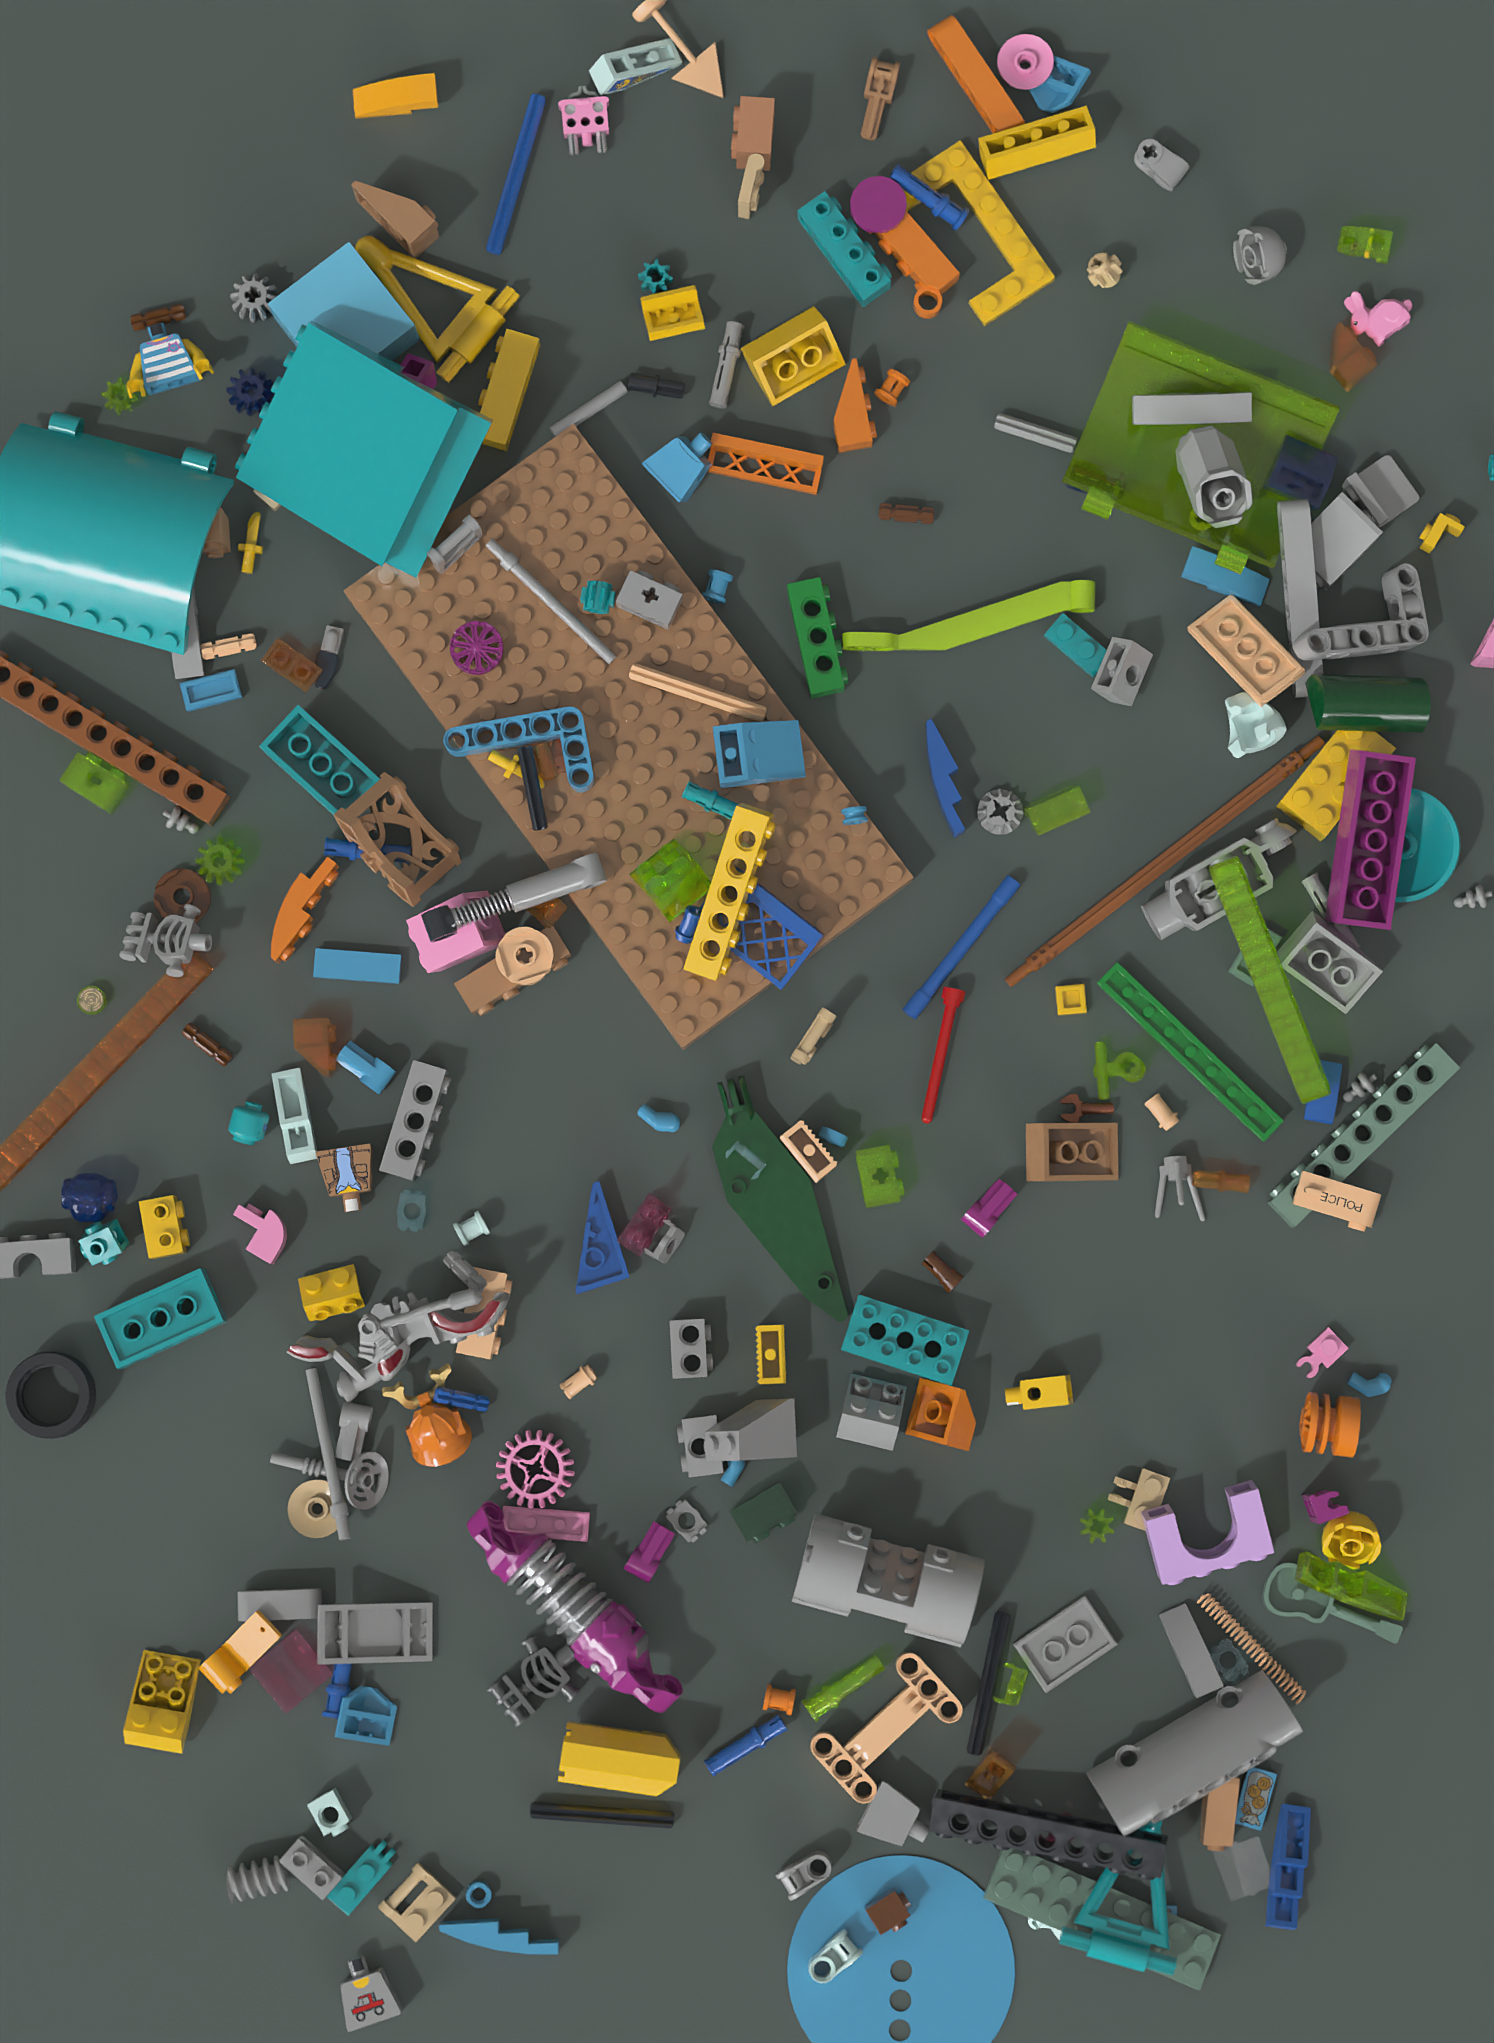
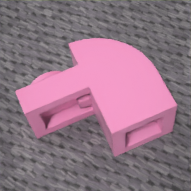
[233,1204,287,1265]

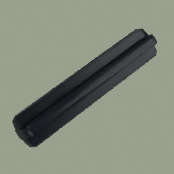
[517,746,548,831]

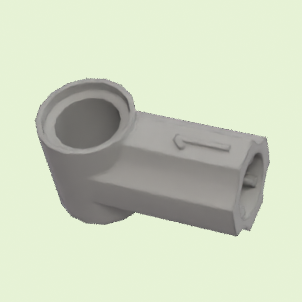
[335,1401,373,1461]

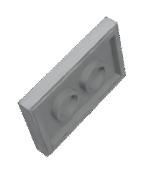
[1013,1595,1118,1693]

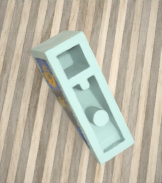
[589,38,683,96]

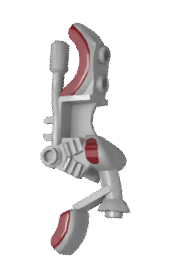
[287,1287,510,1402]

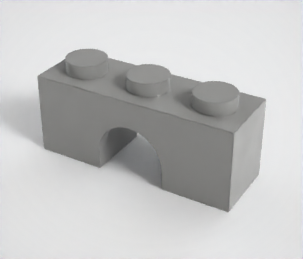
[0,1233,76,1279]

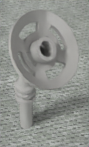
[270,1451,389,1510]

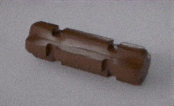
[130,303,186,331]
[878,503,934,524]
[182,1023,233,1066]

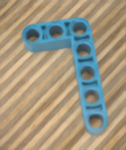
[444,707,594,793]

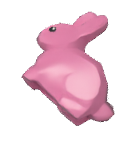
[1344,291,1412,347]

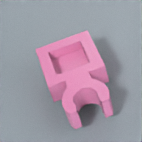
[1296,1327,1349,1378]

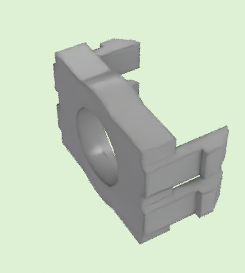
[644,1220,686,1264]
[666,1499,708,1543]

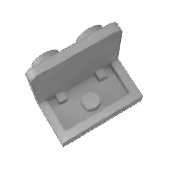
[1342,455,1419,528]

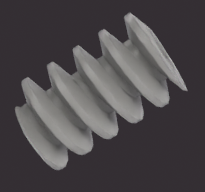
[226,1855,290,1903]

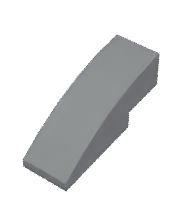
[1158,1603,1224,1698]

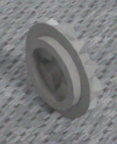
[977,789,1023,835]

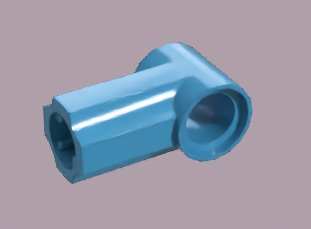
[336,1040,396,1095]

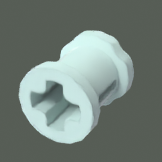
[453,1211,490,1246]

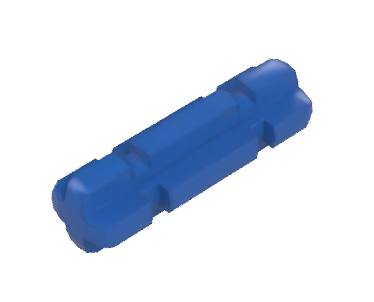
[433,1387,489,1412]

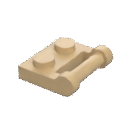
[738,153,764,219]
[791,1007,837,1065]
[378,1862,457,1942]

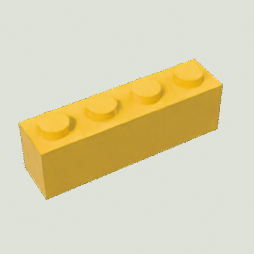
[978,106,1096,180]
[478,329,541,451]

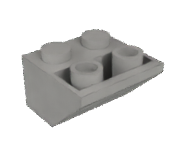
[836,1373,907,1451]

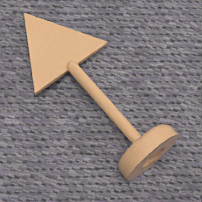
[632,0,723,98]

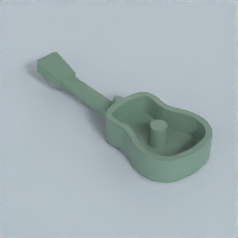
[1262,1563,1403,1644]

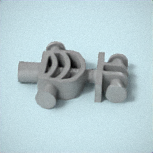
[119,904,212,977]

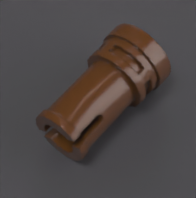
[921,1251,964,1293]

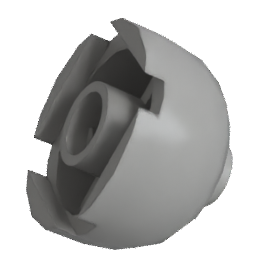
[1233,226,1287,285]

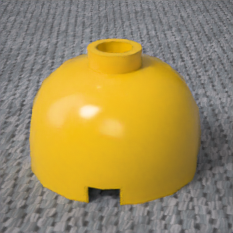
[1322,1511,1381,1570]

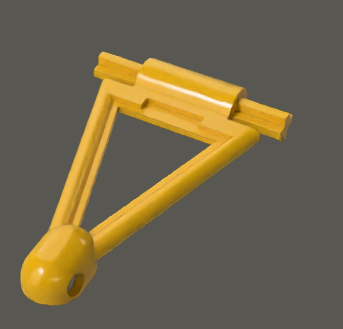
[355,236,520,383]

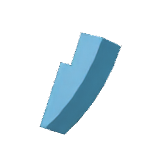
[1181,546,1270,607]

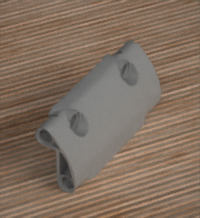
[1086,1670,1303,1836]

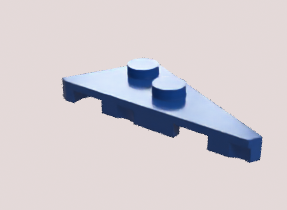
[576,1181,630,1294]

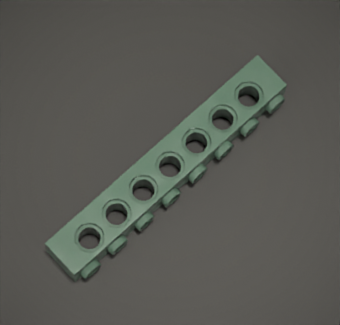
[1268,1043,1460,1228]

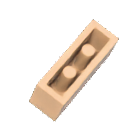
[456,1267,513,1359]

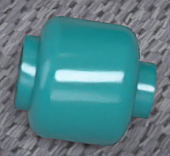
[228,1101,269,1145]

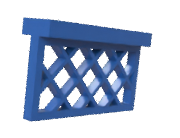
[699,864,825,990]

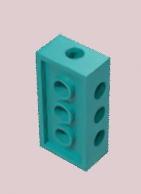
[94,1268,228,1369]
[840,1295,969,1386]

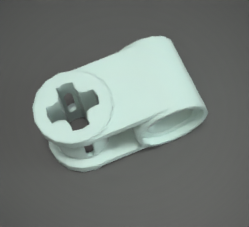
[808,1929,864,1983]

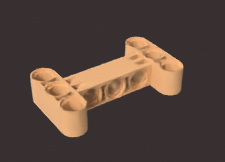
[810,1651,963,1804]

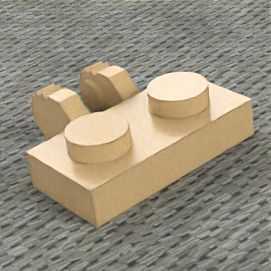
[1107,1468,1170,1531]

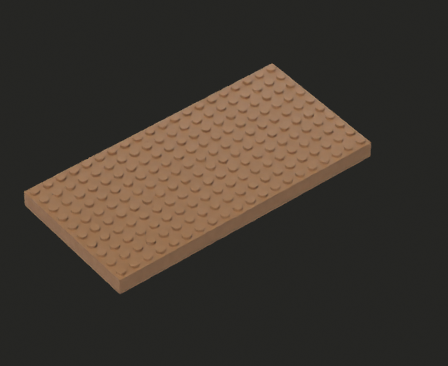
[344,424,914,1050]

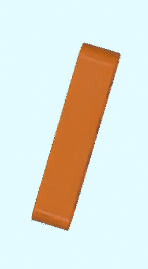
[927,15,1025,134]

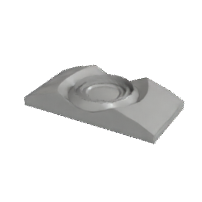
[317,1602,432,1664]

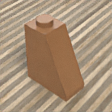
[1200,1777,1240,1851]

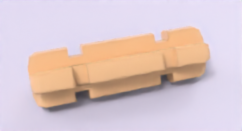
[200,633,257,660]

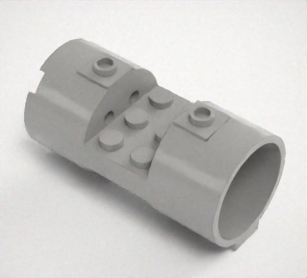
[792,1514,985,1647]

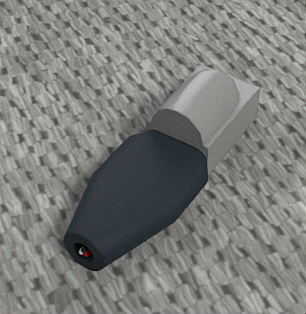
[314,625,344,689]

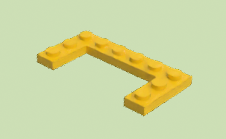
[902,140,1055,326]

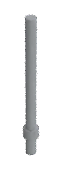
[486,538,617,664]
[306,1368,351,1540]

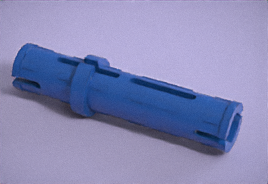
[324,837,412,864]
[704,1714,788,1776]

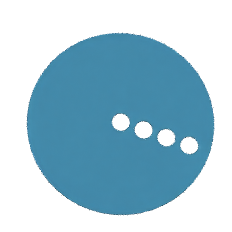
[787,1855,1015,2043]

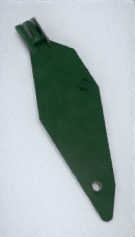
[712,1075,848,1322]

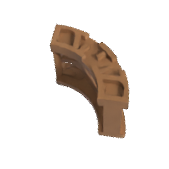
[333,772,462,907]

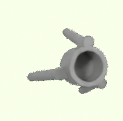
[1155,1156,1205,1221]

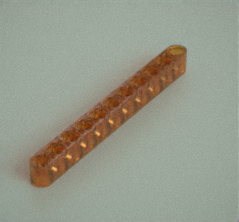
[0,950,213,1192]

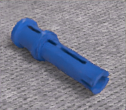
[889,164,969,230]
[322,1664,352,1719]

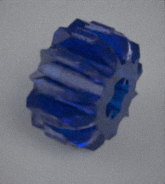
[226,367,275,417]

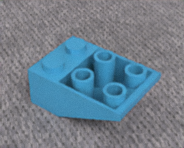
[713,720,806,789]

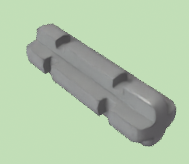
[444,1251,487,1292]

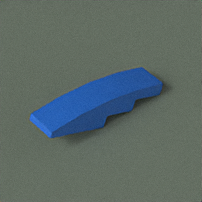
[925,719,965,838]
[1265,1804,1311,1930]

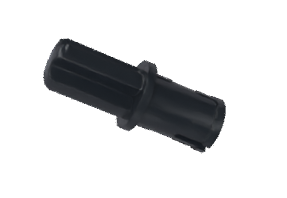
[628,372,685,399]

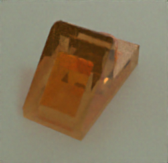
[524,898,568,928]

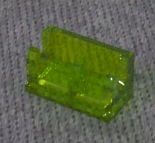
[1023,785,1090,836]

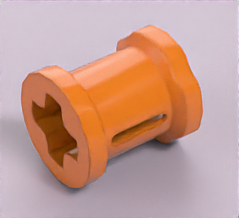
[874,369,910,407]
[762,1684,796,1715]

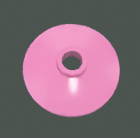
[997,34,1054,90]

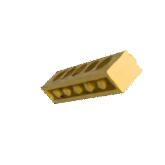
[683,803,776,981]

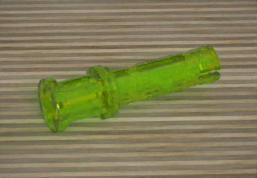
[801,1654,885,1722]

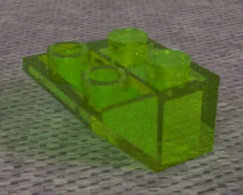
[629,839,711,923]

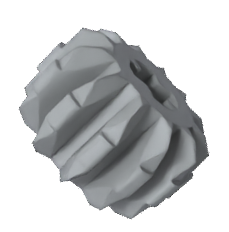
[230,273,277,323]

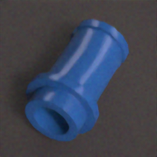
[675,905,702,944]

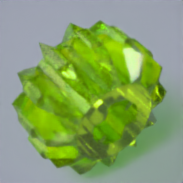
[195,836,245,886]

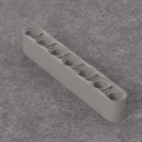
[1277,498,1323,698]

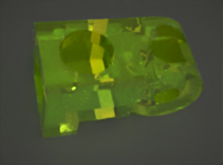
[1337,226,1393,264]

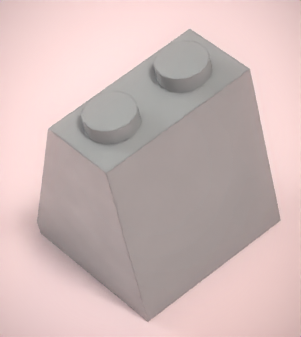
[1311,492,1383,591]
[704,1399,797,1461]

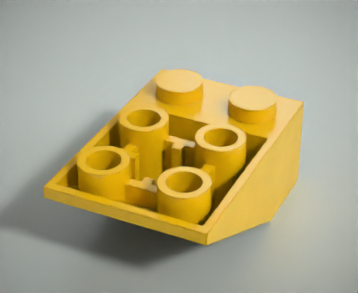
[123,1650,201,1753]

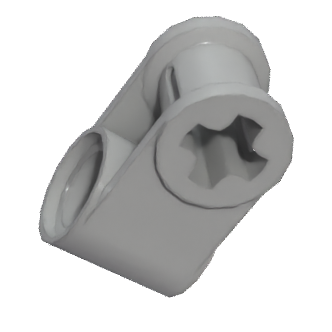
[1134,139,1189,191]
[775,1851,832,1901]

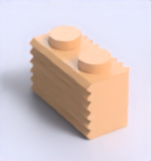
[780,1121,837,1183]

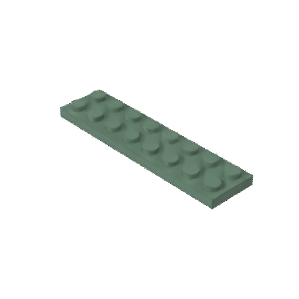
[983,1848,1221,1990]

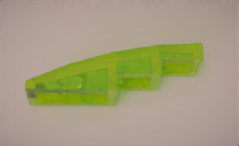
[1295,1551,1408,1621]

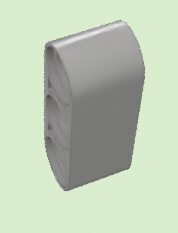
[237,1588,322,1621]

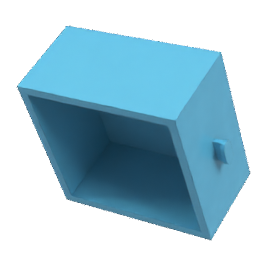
[268,242,420,361]

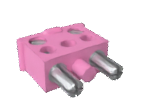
[558,86,609,155]

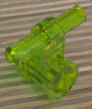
[1093,1042,1146,1100]

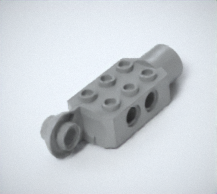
[1141,818,1297,940]

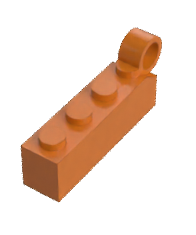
[866,211,960,319]

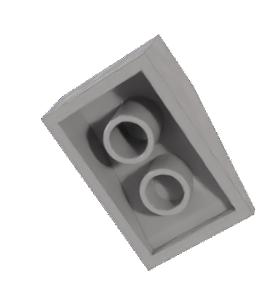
[1276,911,1383,1014]

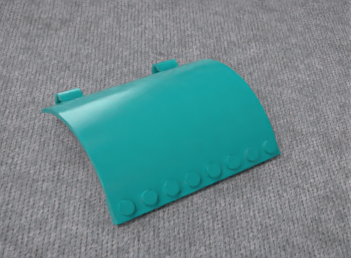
[0,411,234,655]

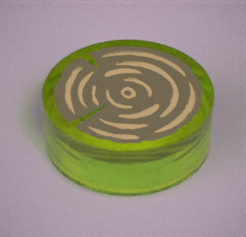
[77,986,107,1015]

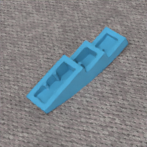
[439,1918,560,1954]

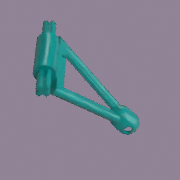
[1059,1820,1177,1975]

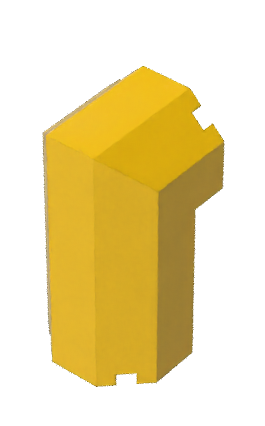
[558,1721,681,1796]

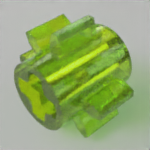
[101,378,138,415]
[1079,1508,1115,1543]

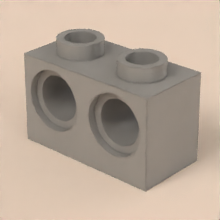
[670,1319,713,1379]
[279,1835,345,1900]

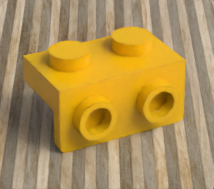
[641,285,705,341]
[298,1264,365,1321]

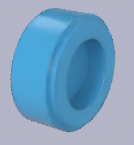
[818,1126,848,1148]

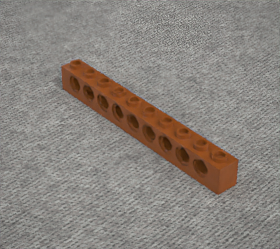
[0,650,230,827]

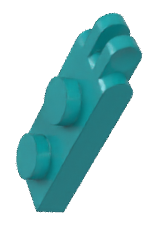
[1044,613,1107,677]
[326,1840,396,1916]

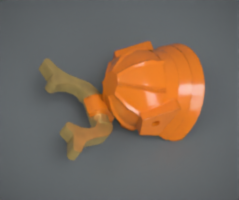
[382,1364,472,1467]

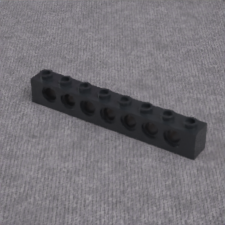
[929,1789,1169,1880]

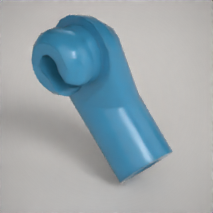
[637,1104,680,1132]
[1346,1372,1392,1397]
[721,1460,745,1487]

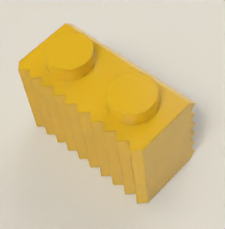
[755,1325,786,1384]

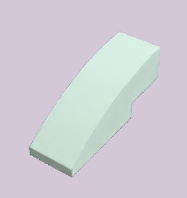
[272,1068,317,1164]

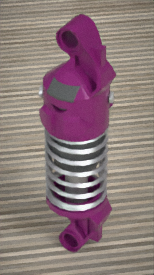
[467,1501,683,1713]

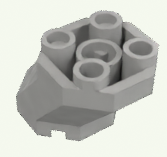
[1175,426,1253,528]

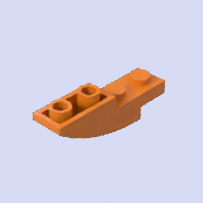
[271,856,339,964]

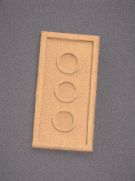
[1187,595,1305,707]

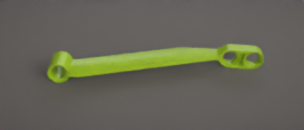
[842,580,1095,651]

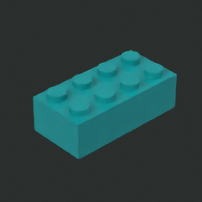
[259,705,380,816]

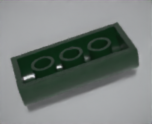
[1305,674,1431,733]

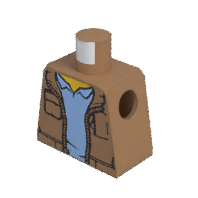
[316,1144,373,1212]

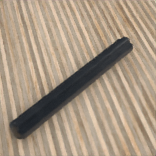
[967,1611,1010,1756]
[530,1802,674,1829]

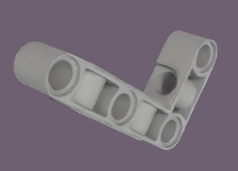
[1293,563,1429,661]

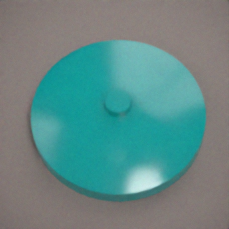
[1395,788,1461,902]

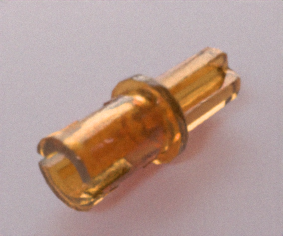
[1191,1170,1250,1193]

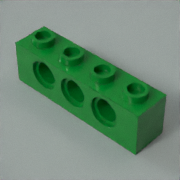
[787,577,849,699]

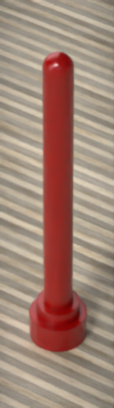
[921,987,966,1124]

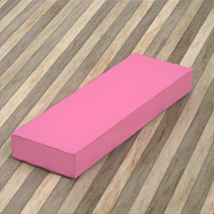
[503,1506,590,1542]

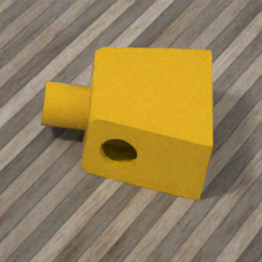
[1005,1374,1074,1410]

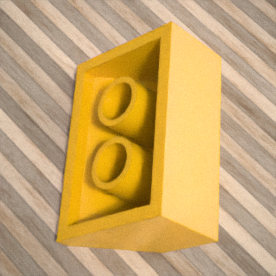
[741,306,846,406]

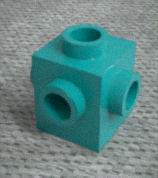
[79,1219,130,1266]

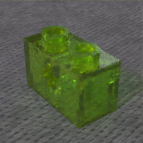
[59,752,130,815]
[855,1145,905,1209]

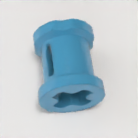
[702,569,733,605]

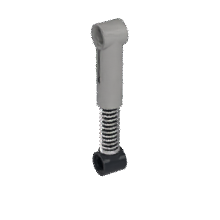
[421,853,607,943]

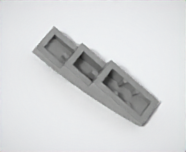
[1132,392,1252,424]
[171,585,205,679]

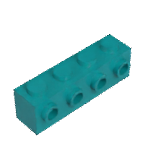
[797,191,892,307]

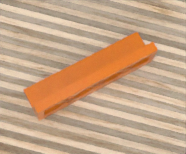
[707,433,824,495]

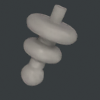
[162,806,199,834]
[1454,885,1493,908]
[1343,1072,1377,1102]

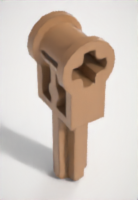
[860,56,900,141]

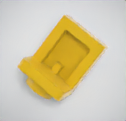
[1419,513,1465,553]

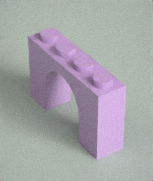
[1141,1480,1274,1585]

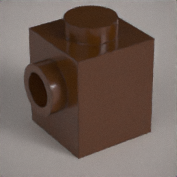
[864,1887,912,1935]

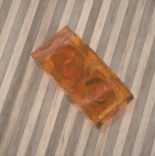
[261,638,323,693]

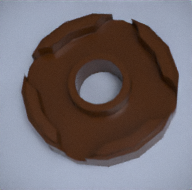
[154,869,211,922]

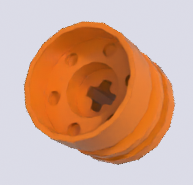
[1299,1392,1361,1457]

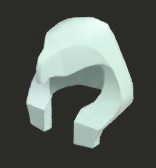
[1225,692,1287,758]

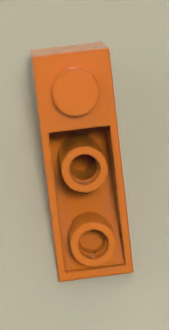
[833,358,877,453]

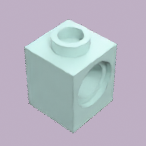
[307,1787,352,1837]

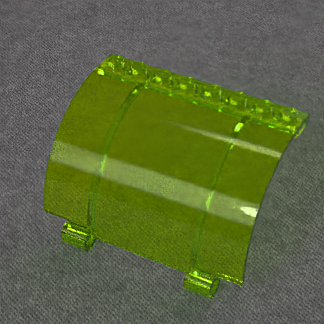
[1062,321,1340,575]

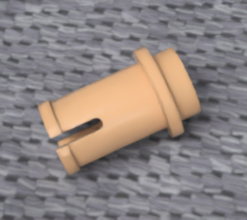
[1144,1093,1180,1131]
[559,1364,598,1399]

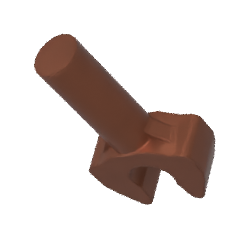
[1060,1094,1114,1123]

